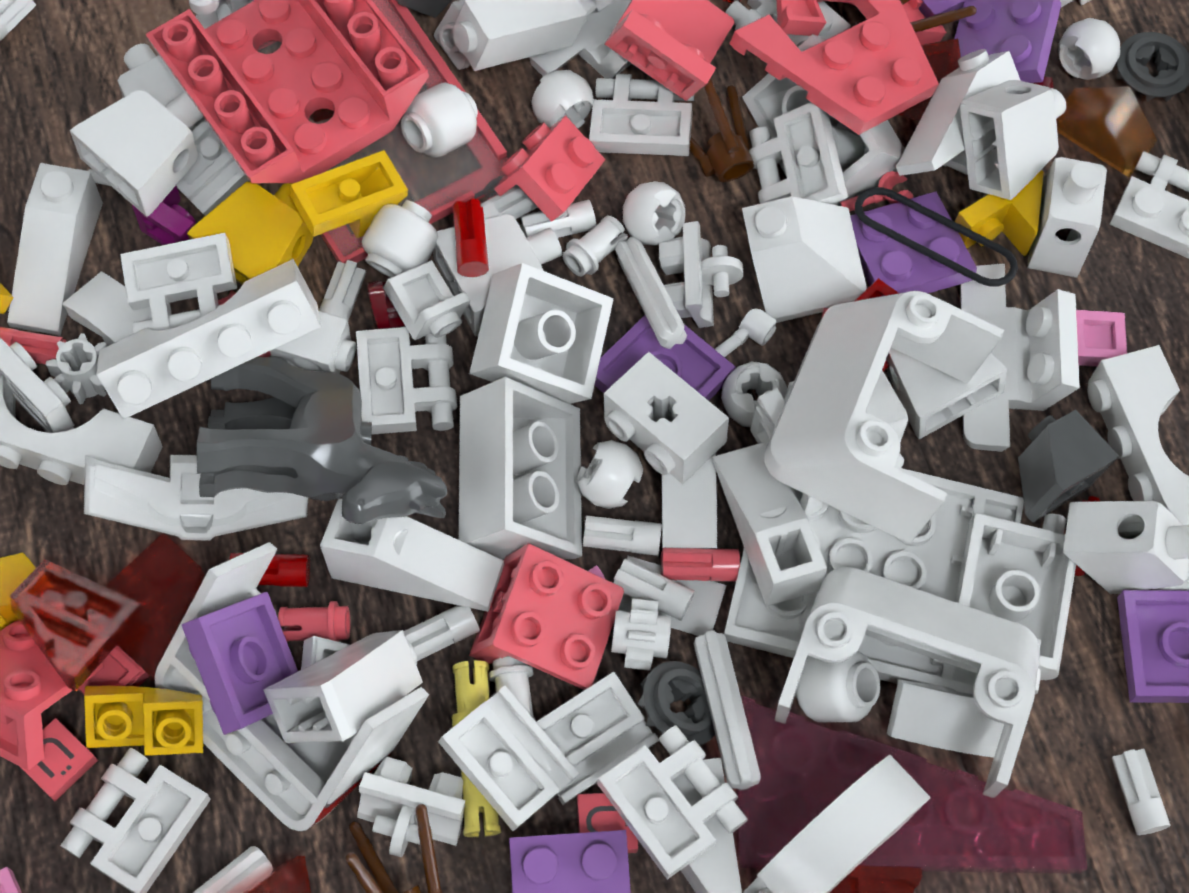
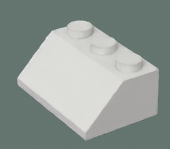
[742,34,905,205]
[459,377,582,559]

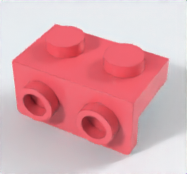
[493,115,606,222]

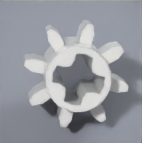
[46,334,107,404]
[611,598,671,671]

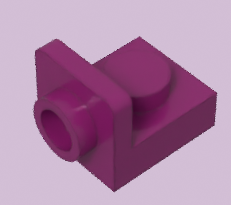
[132,185,196,245]

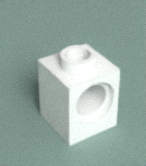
[270,311,356,374]

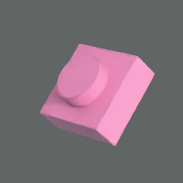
[1076,310,1127,367]

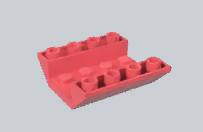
[146,0,429,183]

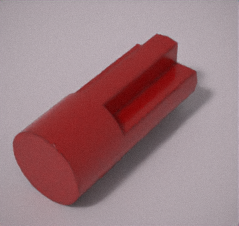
[453,198,489,277]
[229,553,310,587]

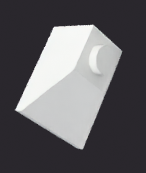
[742,196,867,323]

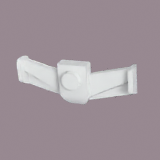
[84,455,308,541]

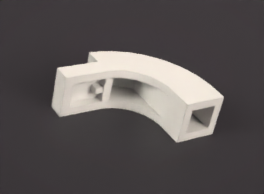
[743,754,931,893]

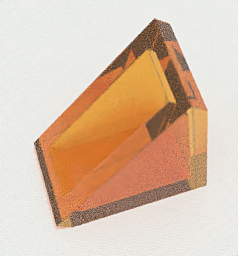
[1056,87,1157,178]

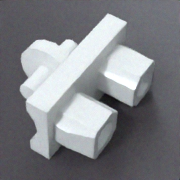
[659,221,743,328]
[357,757,465,857]

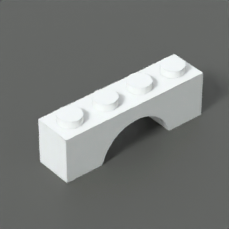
[96,259,321,419]
[1087,345,1189,525]
[0,376,163,485]

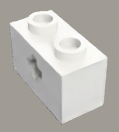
[604,352,729,484]

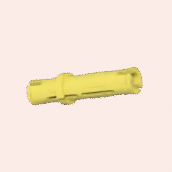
[452,661,501,837]

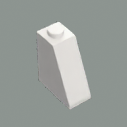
[451,0,588,71]
[263,630,423,743]

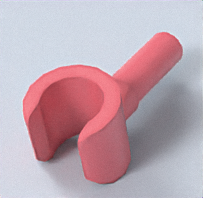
[840,171,913,212]

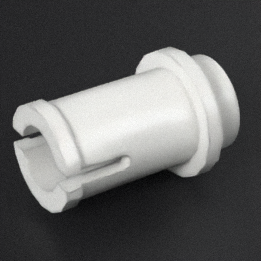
[563,215,628,277]
[489,656,535,720]

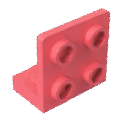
[605,0,734,101]
[469,543,624,690]
[0,618,104,770]

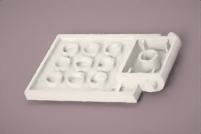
[724,468,1076,694]

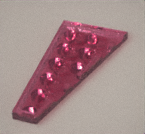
[736,695,1087,874]

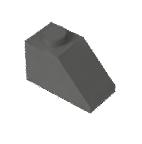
[1018,410,1120,523]

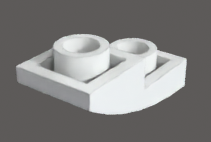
[62,271,152,346]
[662,453,717,548]
[887,680,1004,758]

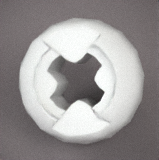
[1058,18,1120,80]
[531,70,593,128]
[623,181,685,245]
[721,361,787,427]
[577,440,643,509]

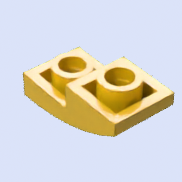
[84,686,203,756]

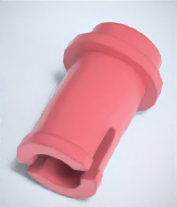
[278,601,350,642]

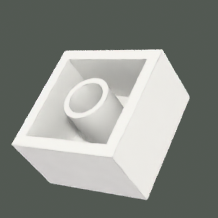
[469,263,614,404]

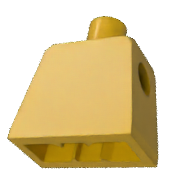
[187,181,314,285]

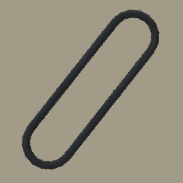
[855,187,1018,287]

